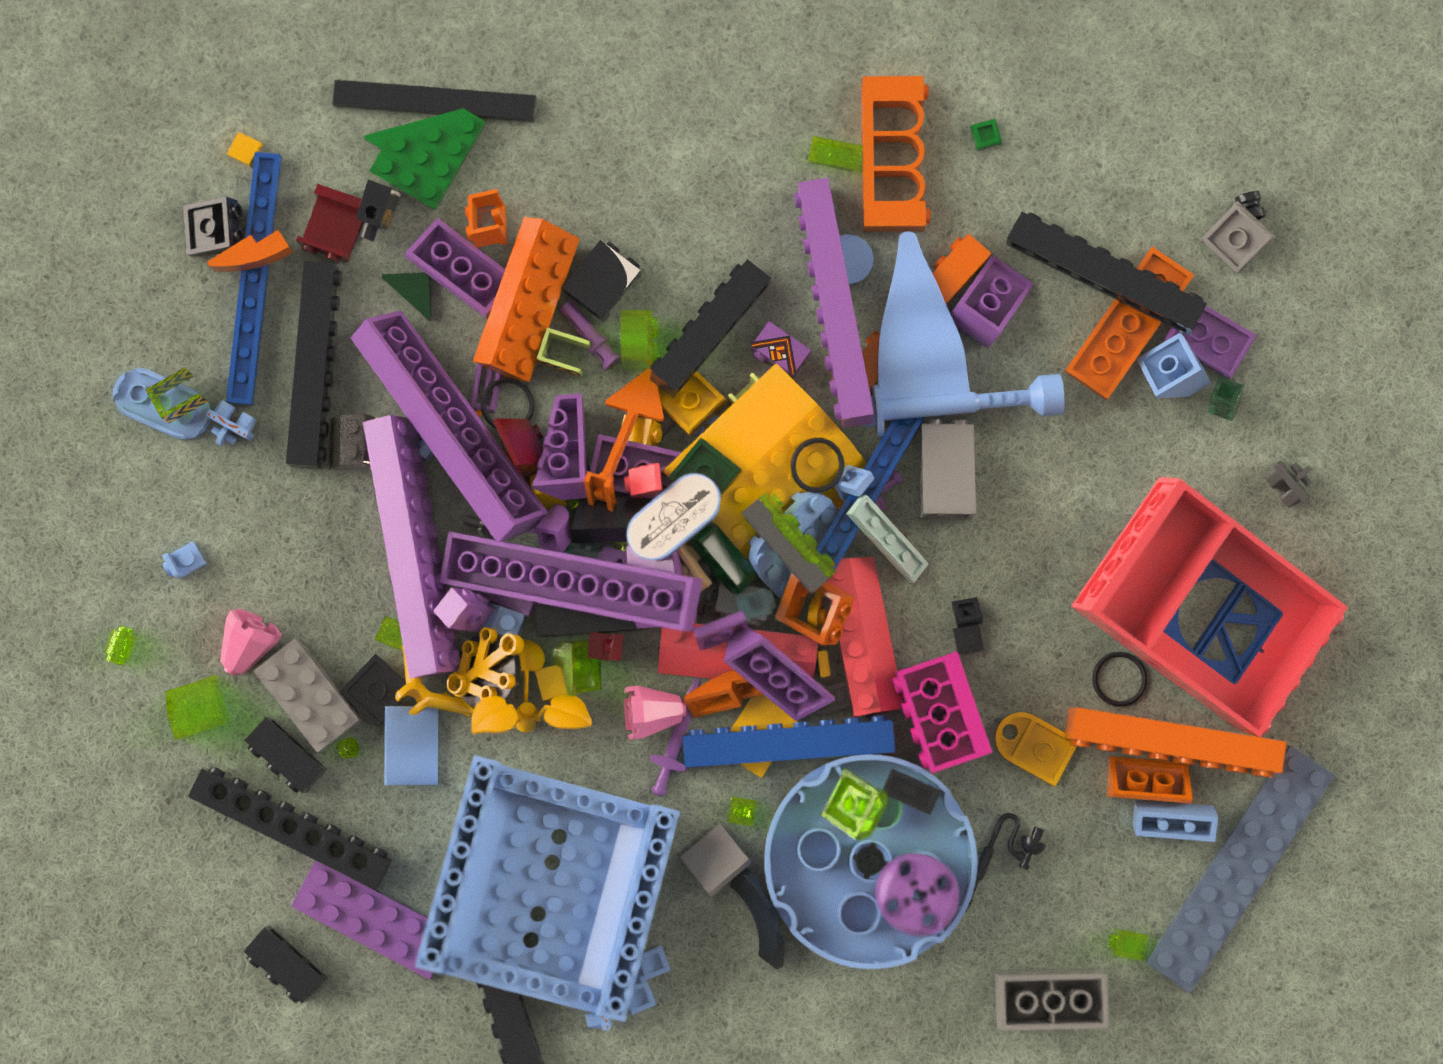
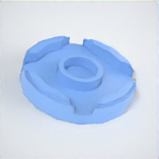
[840,234,874,286]

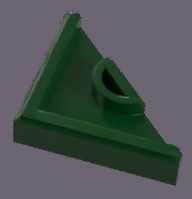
[382,272,432,320]

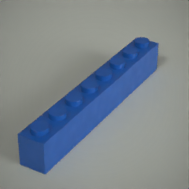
[683,716,895,768]

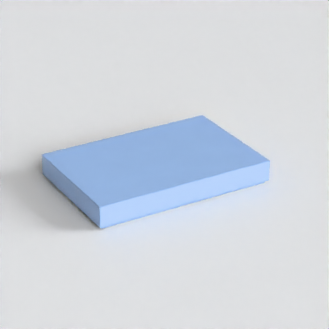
[384,706,438,785]

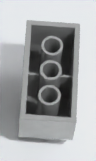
[995,968,1109,1031]

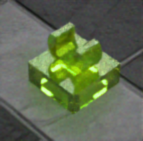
[727,796,757,827]

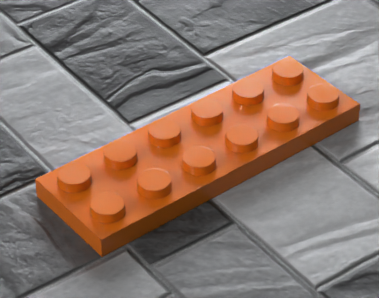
[1064,246,1194,401]

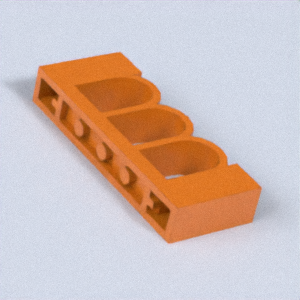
[861,76,930,232]

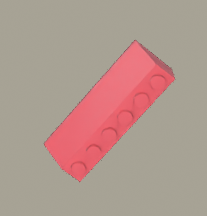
[827,557,904,718]
[658,624,818,679]

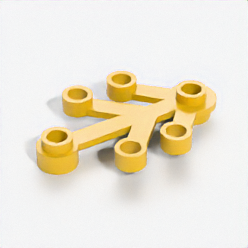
[447,627,524,700]

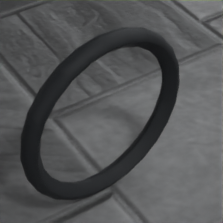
[481,378,535,429]
[790,438,844,493]
[1092,652,1147,707]

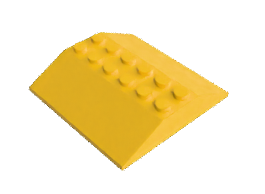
[663,364,867,561]

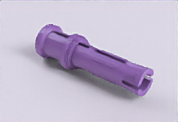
[560,300,623,371]

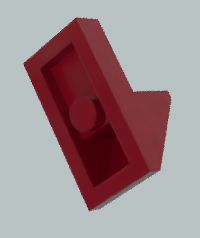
[587,632,624,662]

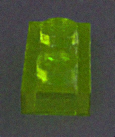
[808,136,863,172]

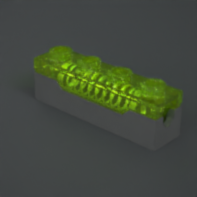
[741,492,836,593]

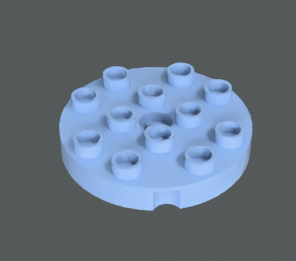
[764,755,977,969]

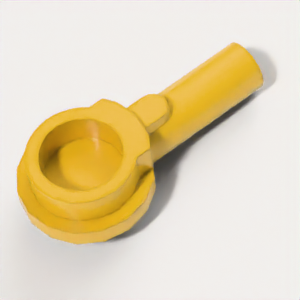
[808,591,826,630]

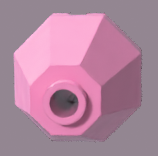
[220,609,282,676]
[623,686,687,740]

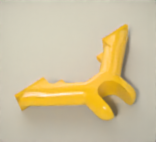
[396,644,474,718]

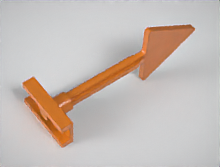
[584,367,664,512]

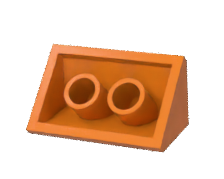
[1107,756,1193,804]

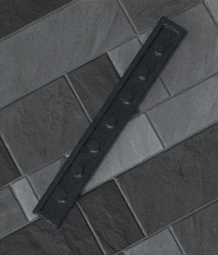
[332,79,537,122]

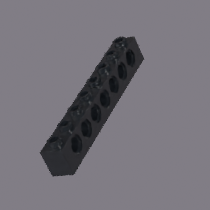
[187,766,392,890]

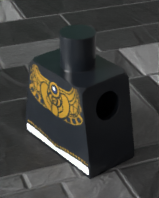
[356,179,402,242]

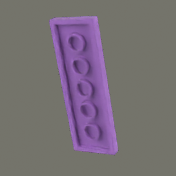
[291,860,434,980]

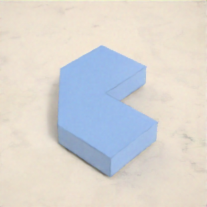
[629,945,671,1015]

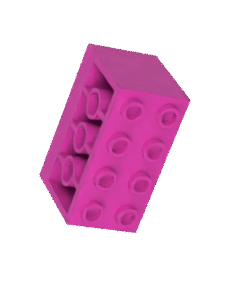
[892,651,992,773]

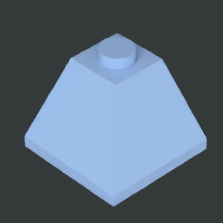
[1136,332,1212,399]

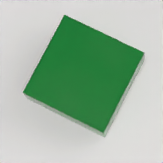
[970,119,1002,151]

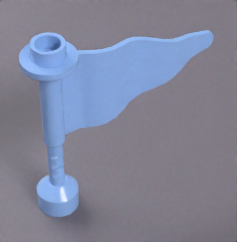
[861,231,1065,437]

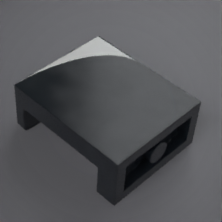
[562,240,642,323]

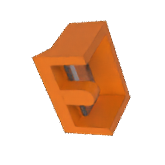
[465,189,508,248]

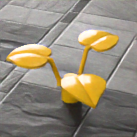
[471,639,592,734]

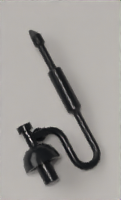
[966,813,1046,912]

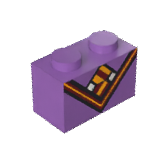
[751,321,811,379]

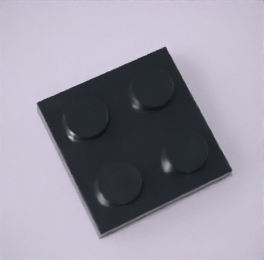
[339,654,407,727]

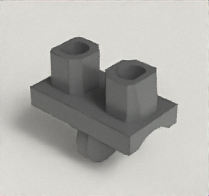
[1265,460,1312,508]

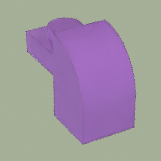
[528,503,572,552]

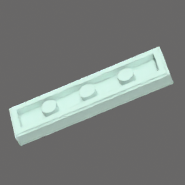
[847,494,929,583]

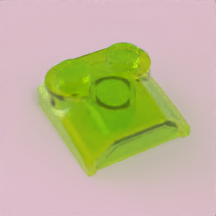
[553,639,602,696]
[820,768,888,841]

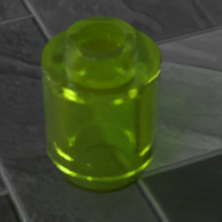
[104,625,137,665]

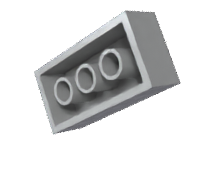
[254,638,364,753]

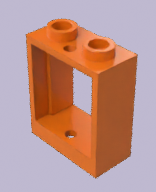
[774,573,855,645]

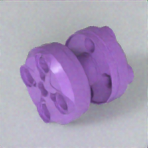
[875,853,959,936]

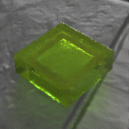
[375,616,403,650]

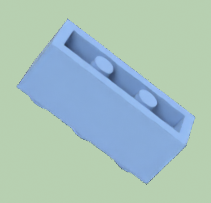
[1133,800,1218,842]

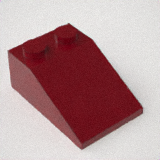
[493,418,543,483]

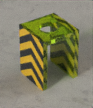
[145,368,208,423]

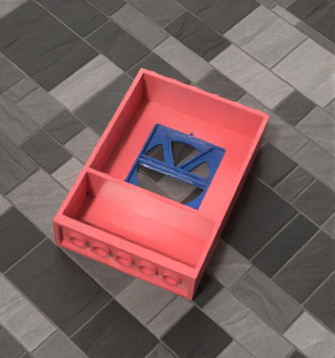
[1071,477,1348,737]

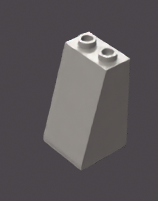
[919,419,976,520]

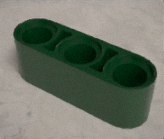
[689,521,757,595]

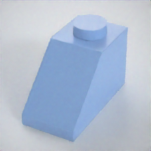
[482,603,527,636]

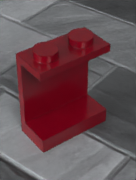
[296,184,363,263]

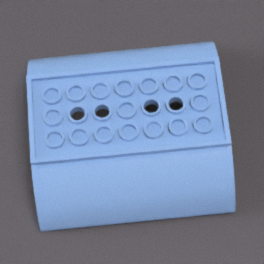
[415,755,680,1022]

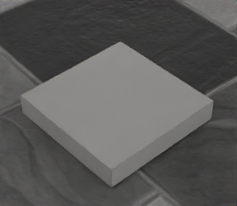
[1201,201,1275,274]
[680,824,752,897]

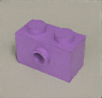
[433,587,496,632]

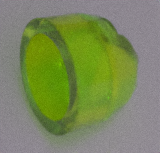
[336,737,359,759]

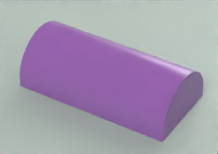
[405,218,505,319]

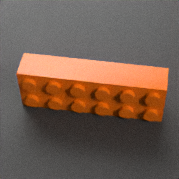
[473,217,580,382]

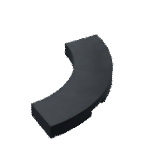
[730,867,785,970]

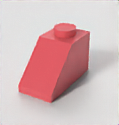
[624,463,663,499]

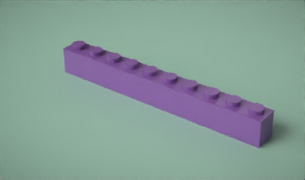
[794,178,874,428]

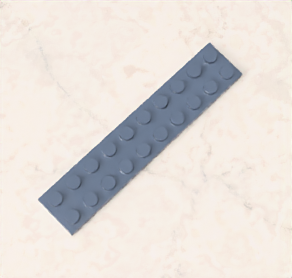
[1145,746,1335,993]

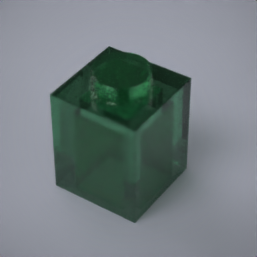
[1208,377,1244,421]

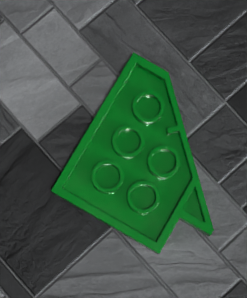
[364,108,486,210]

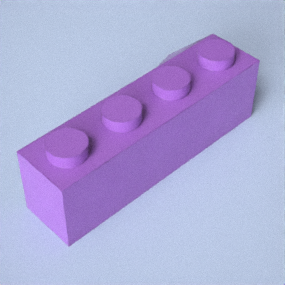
[533,393,587,500]

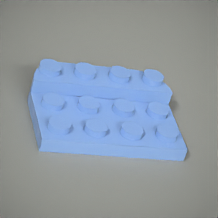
[748,491,839,600]

